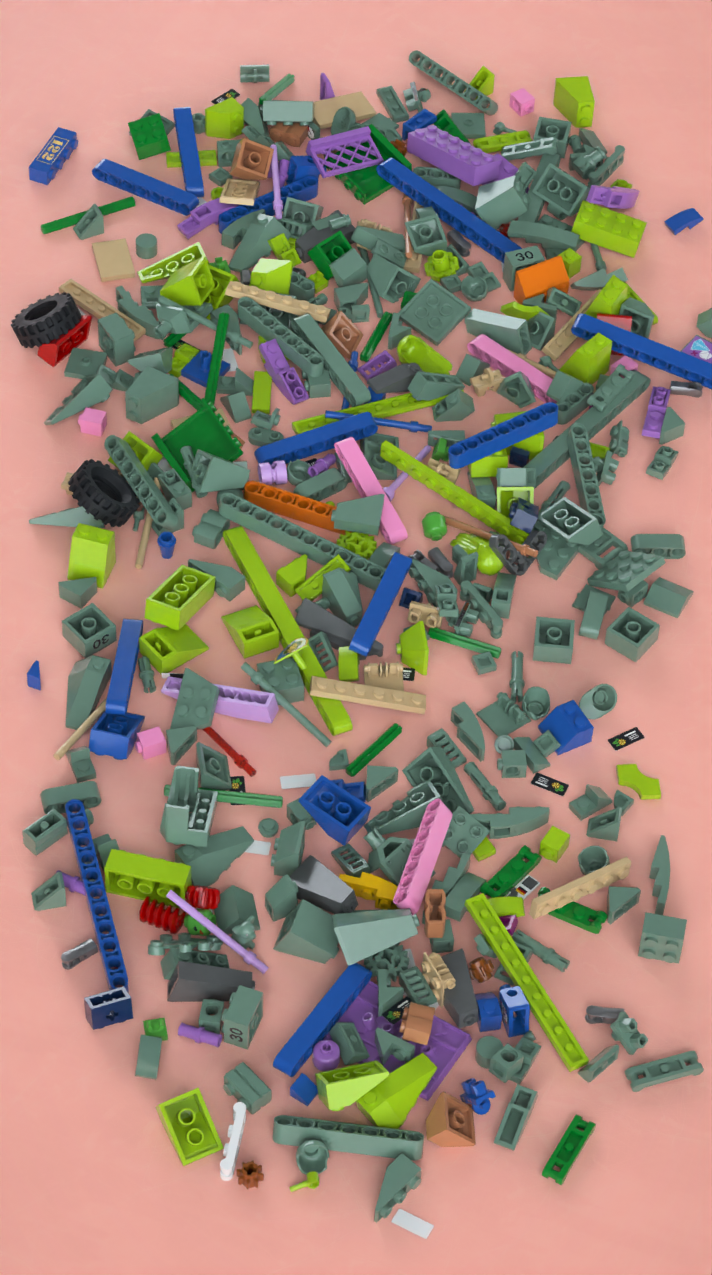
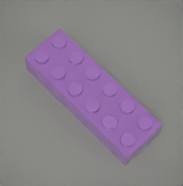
[407,125,500,186]

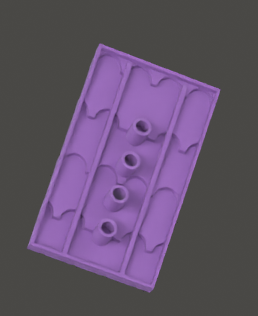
[323,981,472,1101]

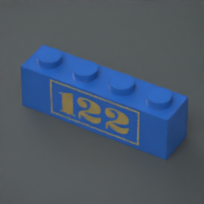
[29,127,78,185]

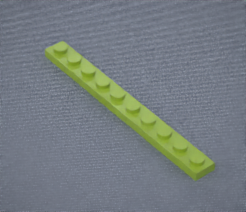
[292,390,464,435]
[380,440,529,545]
[464,893,589,1072]

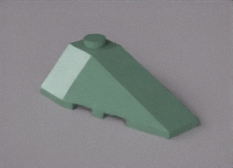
[65,655,112,730]
[175,826,254,887]

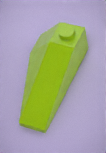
[137,242,210,283]
[356,1053,437,1129]

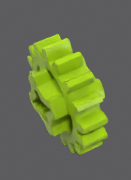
[336,531,377,560]

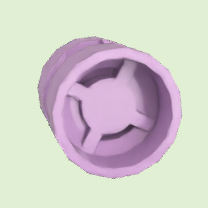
[258,460,287,486]

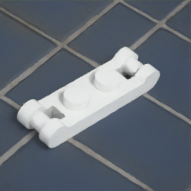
[220,1102,246,1181]

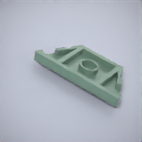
[170,668,220,730]

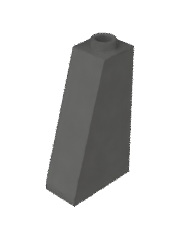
[295,210,356,264]
[289,855,358,914]
[441,949,478,1029]
[167,961,255,1002]

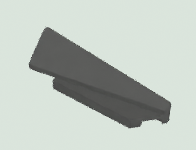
[295,598,383,660]

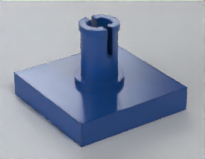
[181,350,230,388]

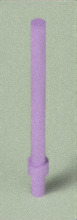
[270,144,283,219]
[166,890,269,974]

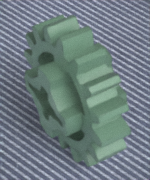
[364,944,409,982]

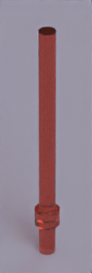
[202,726,257,777]

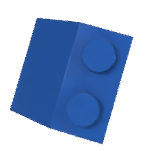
[538,700,594,755]

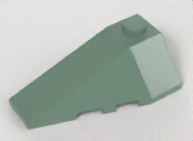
[228,213,292,272]
[44,374,113,425]
[29,506,105,528]
[402,746,474,814]
[364,780,444,835]

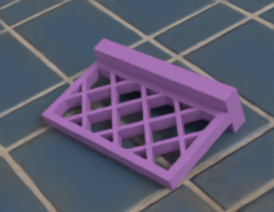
[306,126,384,178]

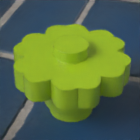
[424,250,460,282]

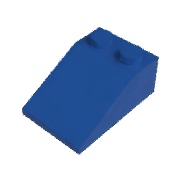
[89,710,145,760]
[299,775,371,846]

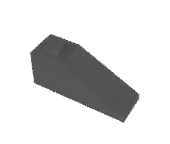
[367,363,423,394]

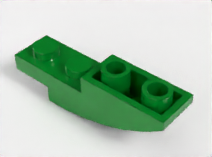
[434,109,471,144]

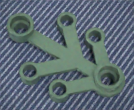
[148,933,223,956]

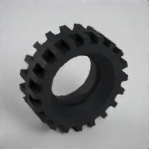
[11,292,82,348]
[68,459,140,527]

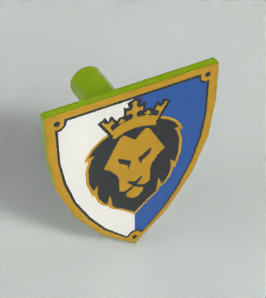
[274,637,309,671]

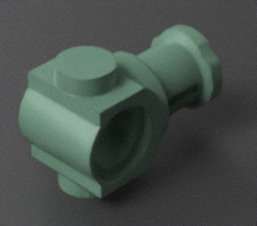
[572,146,607,180]

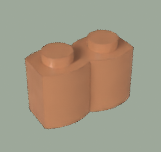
[270,123,308,147]
[424,889,446,938]
[399,1002,435,1045]

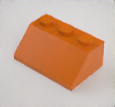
[513,255,570,305]

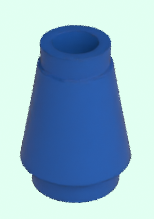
[157,532,176,559]

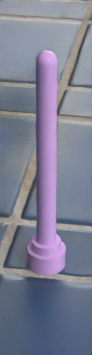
[383,445,431,502]

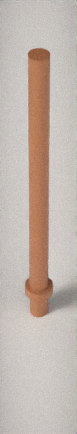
[402,194,412,258]
[443,515,538,557]

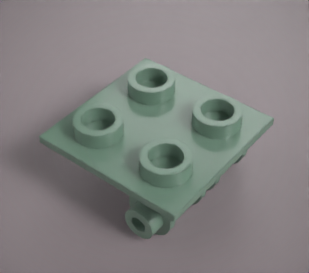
[476,692,531,737]
[442,806,490,858]

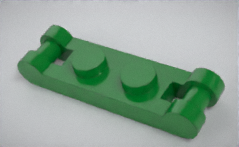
[480,845,542,898]
[536,887,608,934]
[542,1114,596,1185]

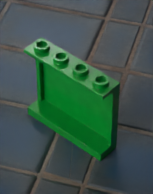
[324,124,412,205]
[151,398,244,492]

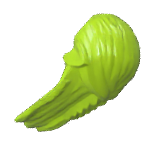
[397,334,453,375]
[450,533,504,576]

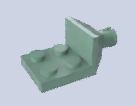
[153,302,213,340]
[363,827,436,886]

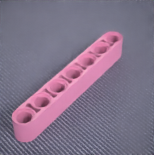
[467,334,558,404]
[334,437,408,545]
[393,799,453,915]

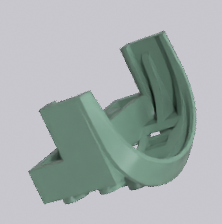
[160,766,218,847]

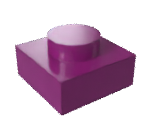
[499,915,518,936]

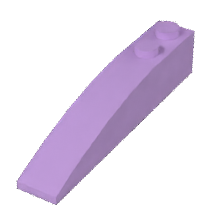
[161,676,279,724]

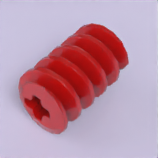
[139,896,186,934]

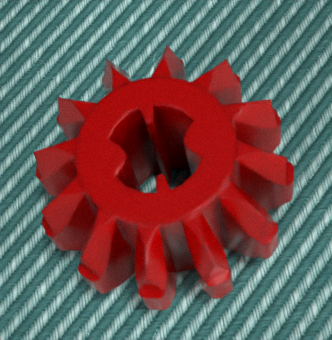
[185,885,220,910]

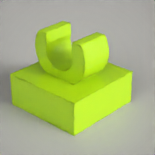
[308,270,328,294]

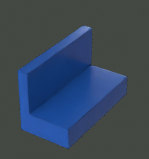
[402,109,437,141]

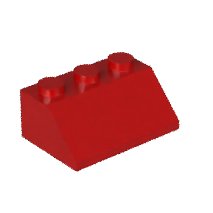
[38,315,92,367]

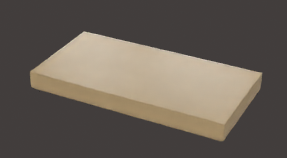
[313,91,377,129]
[220,178,260,206]

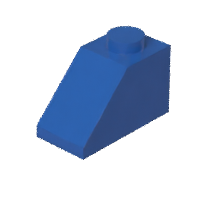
[475,992,502,1032]

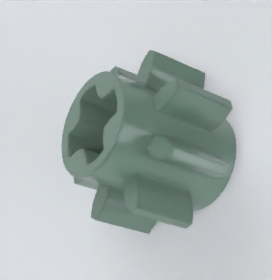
[192,113,205,134]

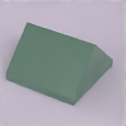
[196,742,232,790]
[214,885,260,935]

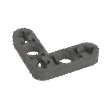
[489,530,547,576]

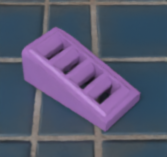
[320,73,335,100]
[357,350,397,381]

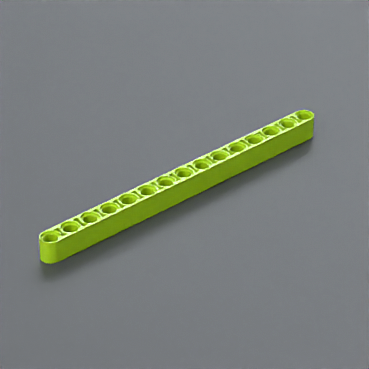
[223,526,353,736]

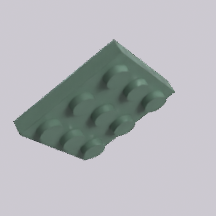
[399,279,471,346]
[587,550,666,592]

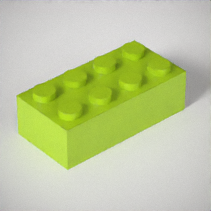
[571,200,647,258]
[144,565,216,631]
[104,849,192,909]

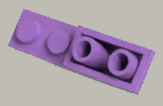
[586,185,639,209]
[177,198,239,239]
[259,339,309,405]
[642,386,671,439]

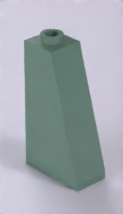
[464,308,532,355]

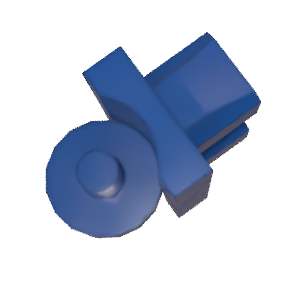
[460,1078,496,1115]

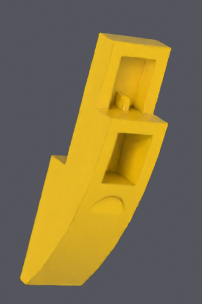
[339,872,399,910]

